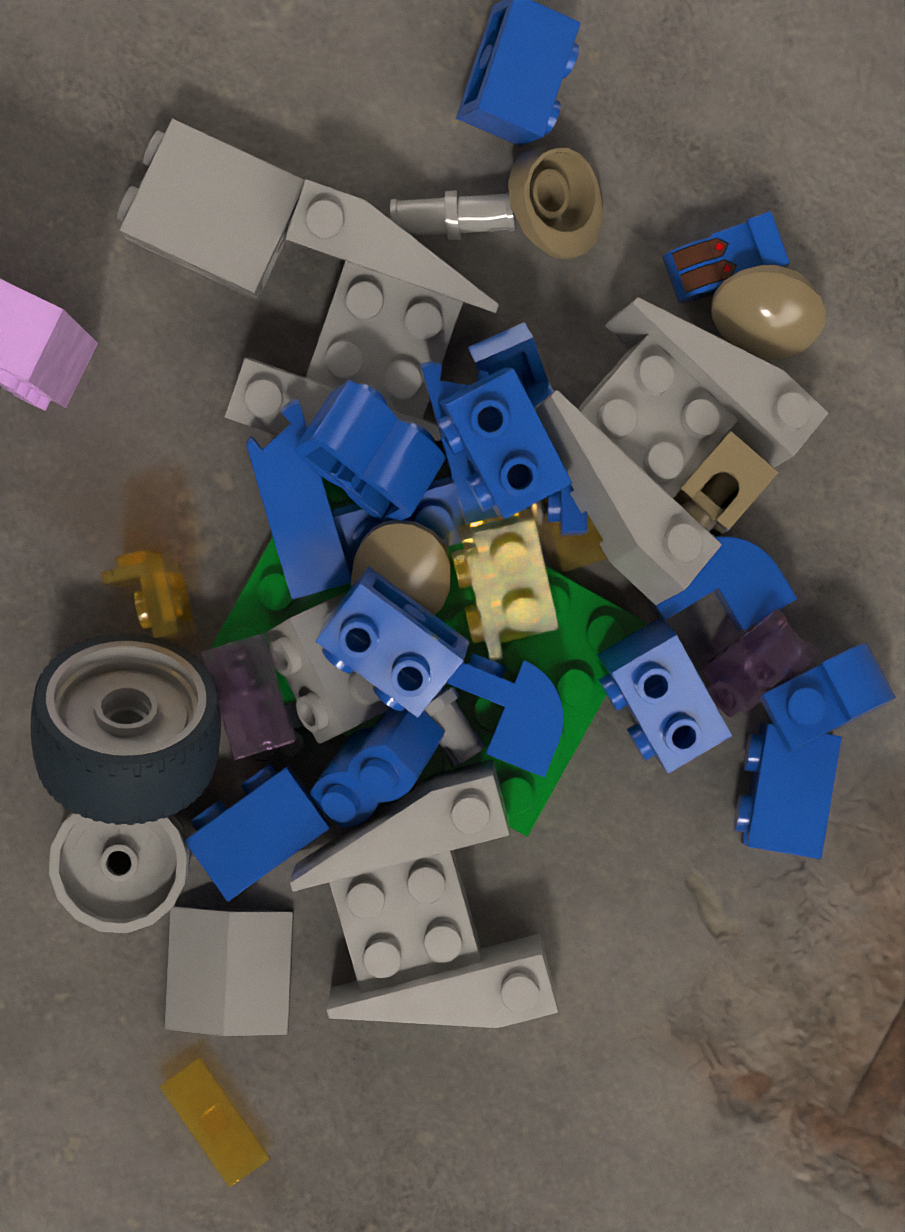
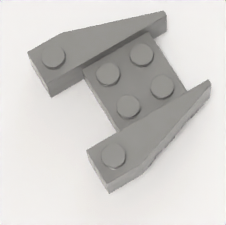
[225,179,499,441]
[534,297,829,605]
[290,759,558,1028]

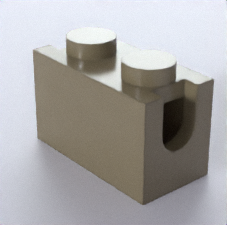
[673,431,779,537]

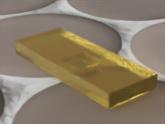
[159,1056,271,1188]

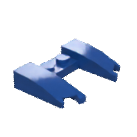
[246,361,533,600]

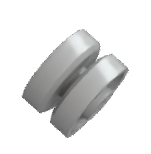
[49,812,190,933]

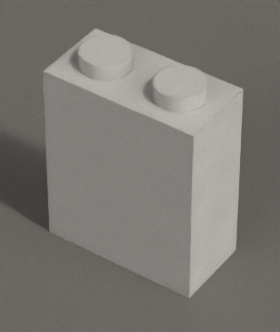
[117,118,305,302]

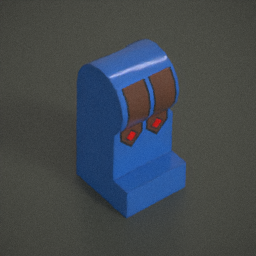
[662,211,790,303]

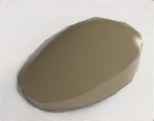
[508,147,603,259]
[711,265,827,360]
[351,520,451,615]

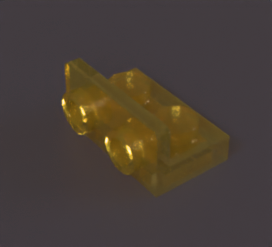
[451,509,559,661]
[101,549,197,639]

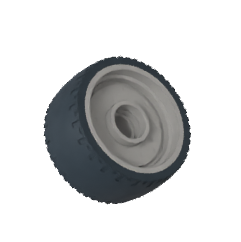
[31,633,221,825]

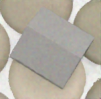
[165,906,294,1036]

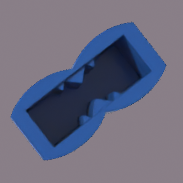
[294,380,446,522]
[310,707,445,828]

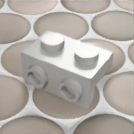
[265,592,390,744]

